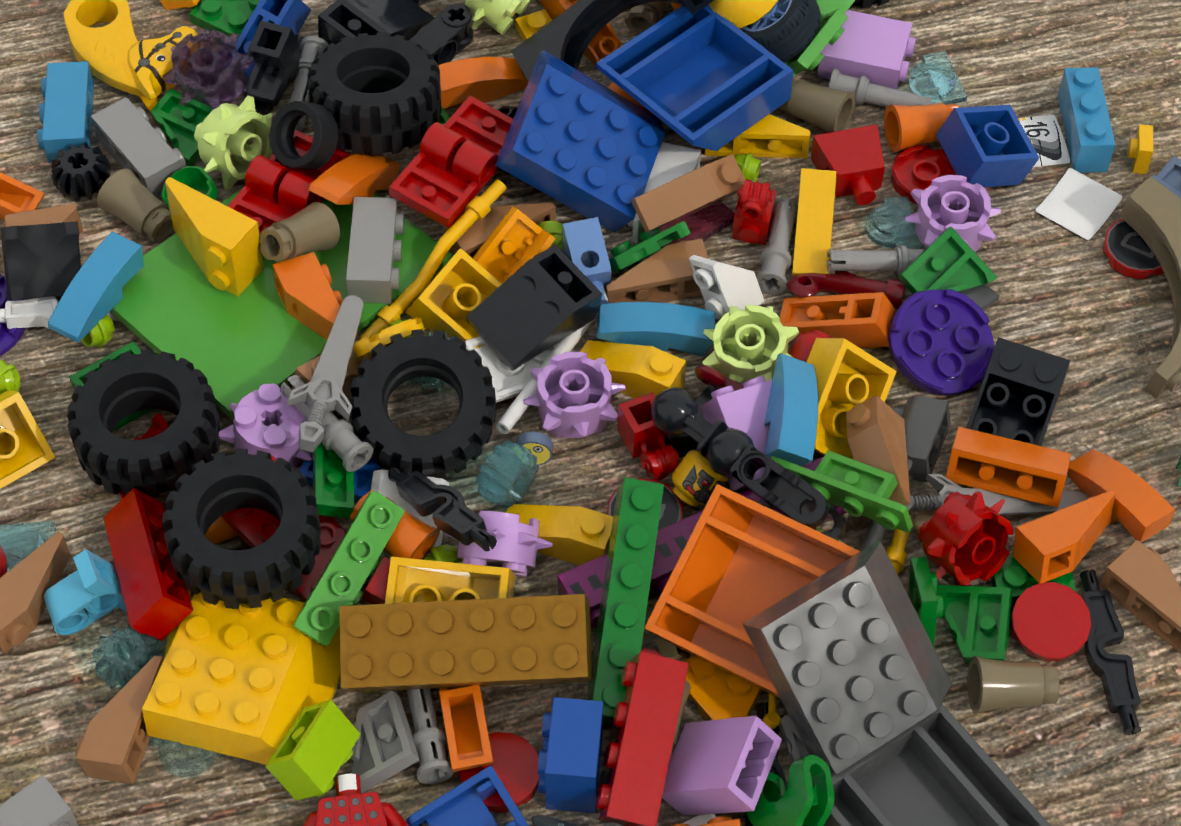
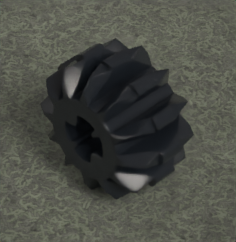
[51,142,111,202]

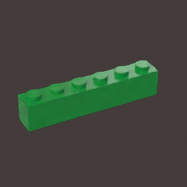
[587,477,664,727]

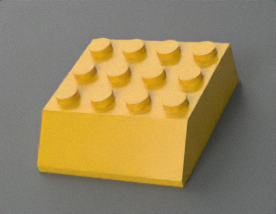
[142,592,341,765]

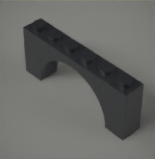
[511,0,714,82]

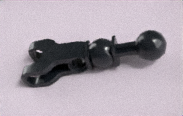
[650,387,847,541]

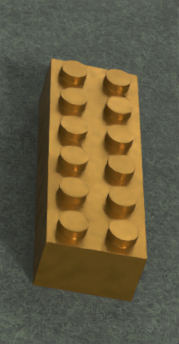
[339,594,593,692]

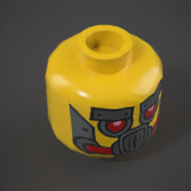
[672,450,729,507]

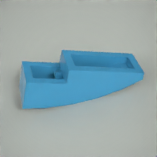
[48,232,144,343]
[596,302,715,357]
[764,353,818,466]

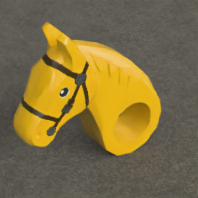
[64,0,203,113]

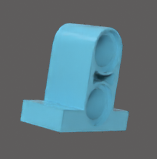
[43,549,127,635]

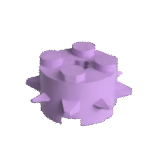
[905,175,1001,253]
[523,352,626,439]
[219,383,313,469]
[444,510,553,577]

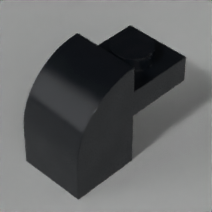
[243,21,300,107]

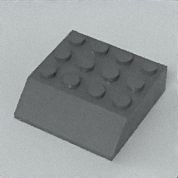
[743,541,952,775]
[824,703,1051,826]

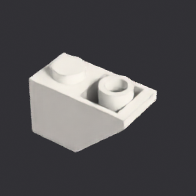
[689,255,765,320]

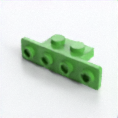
[784,0,855,78]
[771,450,913,533]
[293,491,404,646]

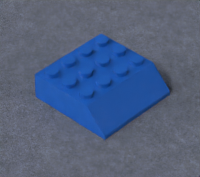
[596,5,794,151]
[495,50,665,233]

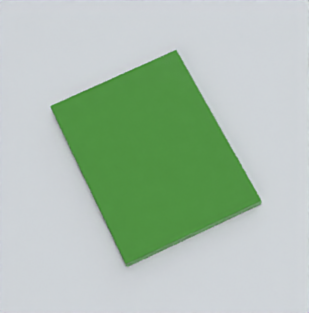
[111,188,453,421]

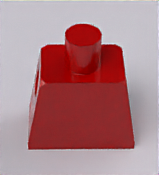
[811,124,884,205]

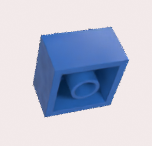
[936,105,1039,187]
[538,697,603,813]

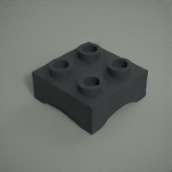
[0,221,81,300]

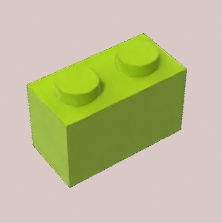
[265,700,361,801]

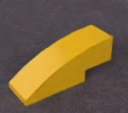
[792,168,836,277]

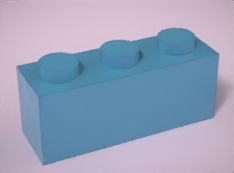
[37,61,94,163]
[1058,67,1115,173]

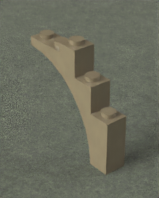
[1119,176,1181,399]

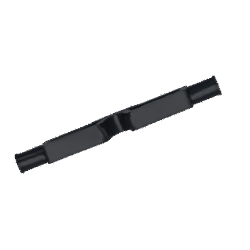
[388,466,497,551]
[1080,569,1141,735]

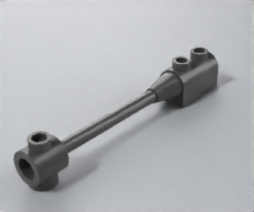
[860,396,951,551]

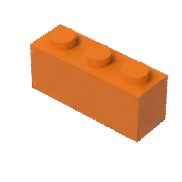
[946,427,1071,508]

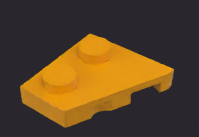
[684,654,762,721]

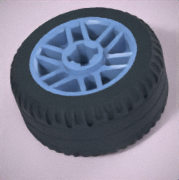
[740,0,821,62]

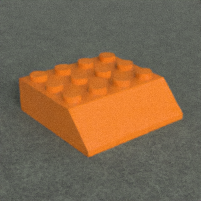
[644,484,861,699]

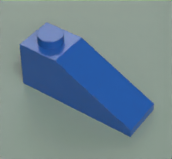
[220,0,311,84]

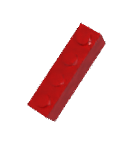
[103,488,193,641]
[595,651,689,826]

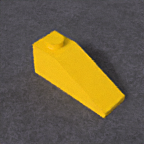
[705,114,810,158]
[580,340,686,399]
[506,504,613,566]

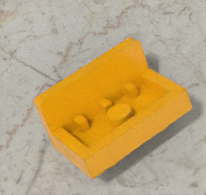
[473,206,555,284]

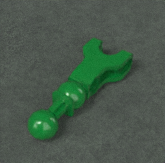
[747,755,835,826]

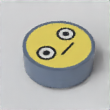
[514,431,553,466]

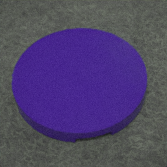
[888,288,995,396]

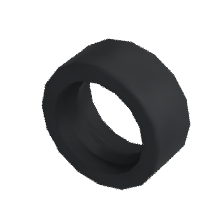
[269,101,338,170]

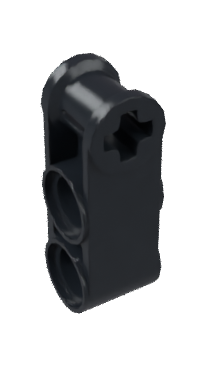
[408,4,474,65]

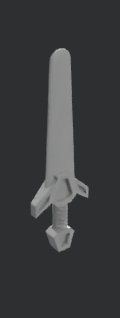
[287,295,364,452]
[906,474,1089,515]

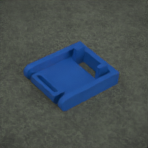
[406,765,529,826]

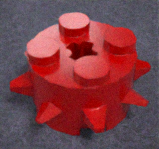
[918,491,1014,586]

